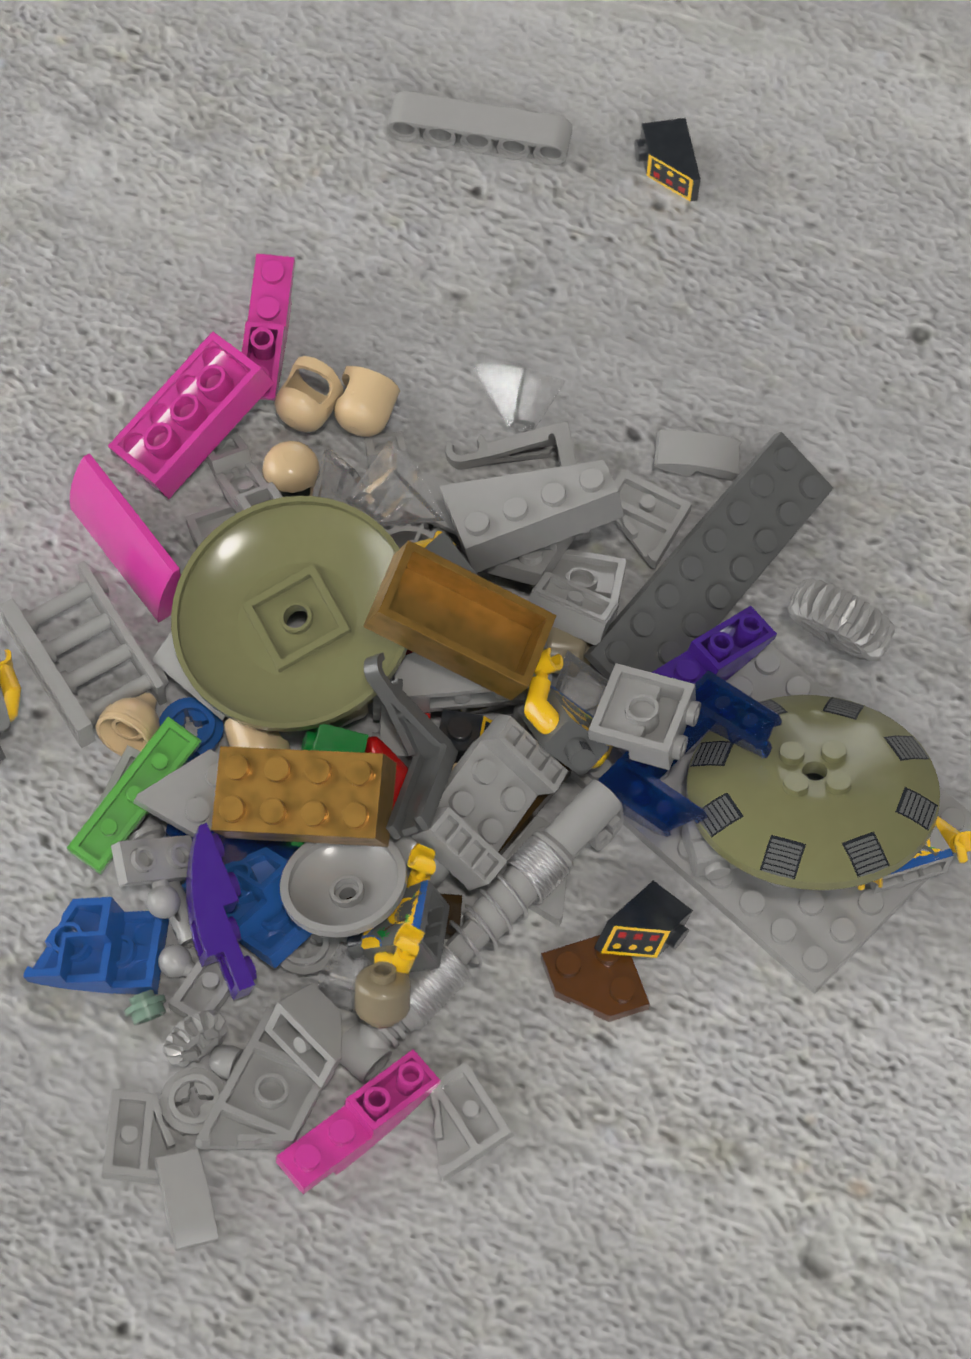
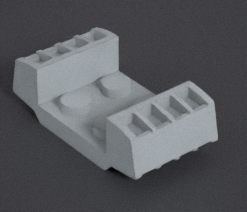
[411,714,568,890]

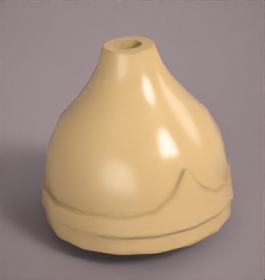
[95,692,160,756]

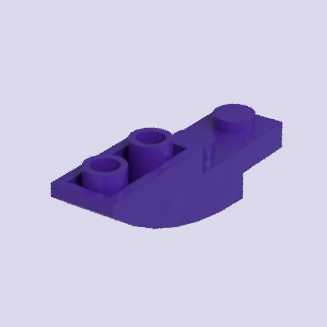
[651,605,777,702]
[186,823,257,1000]

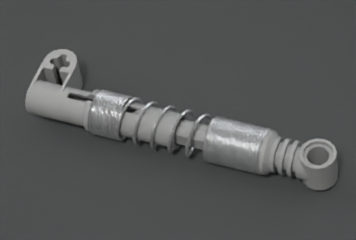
[339,779,624,1084]

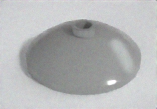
[280,839,408,937]

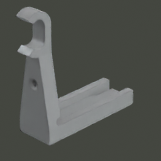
[445,421,591,540]

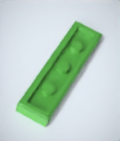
[67,717,202,875]

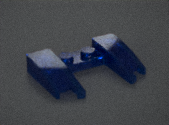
[597,670,782,837]

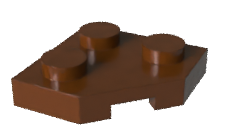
[541,935,650,1022]

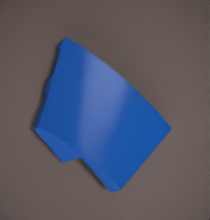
[181,847,313,969]
[23,897,169,994]

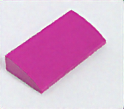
[108,331,274,499]
[70,453,181,623]

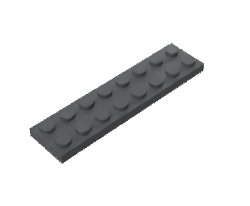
[584,432,834,681]

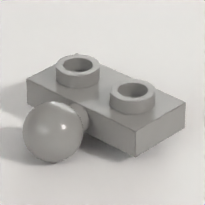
[111,835,192,919]
[158,944,252,1018]

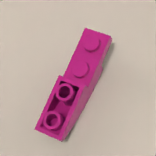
[242,253,295,401]
[276,1049,441,1194]

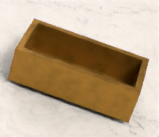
[363,540,557,701]
[211,746,397,847]

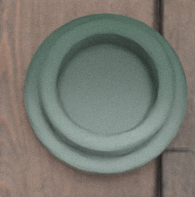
[124,990,166,1025]

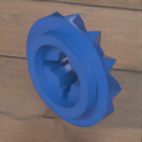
[159,697,224,757]

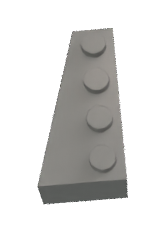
[440,459,624,573]

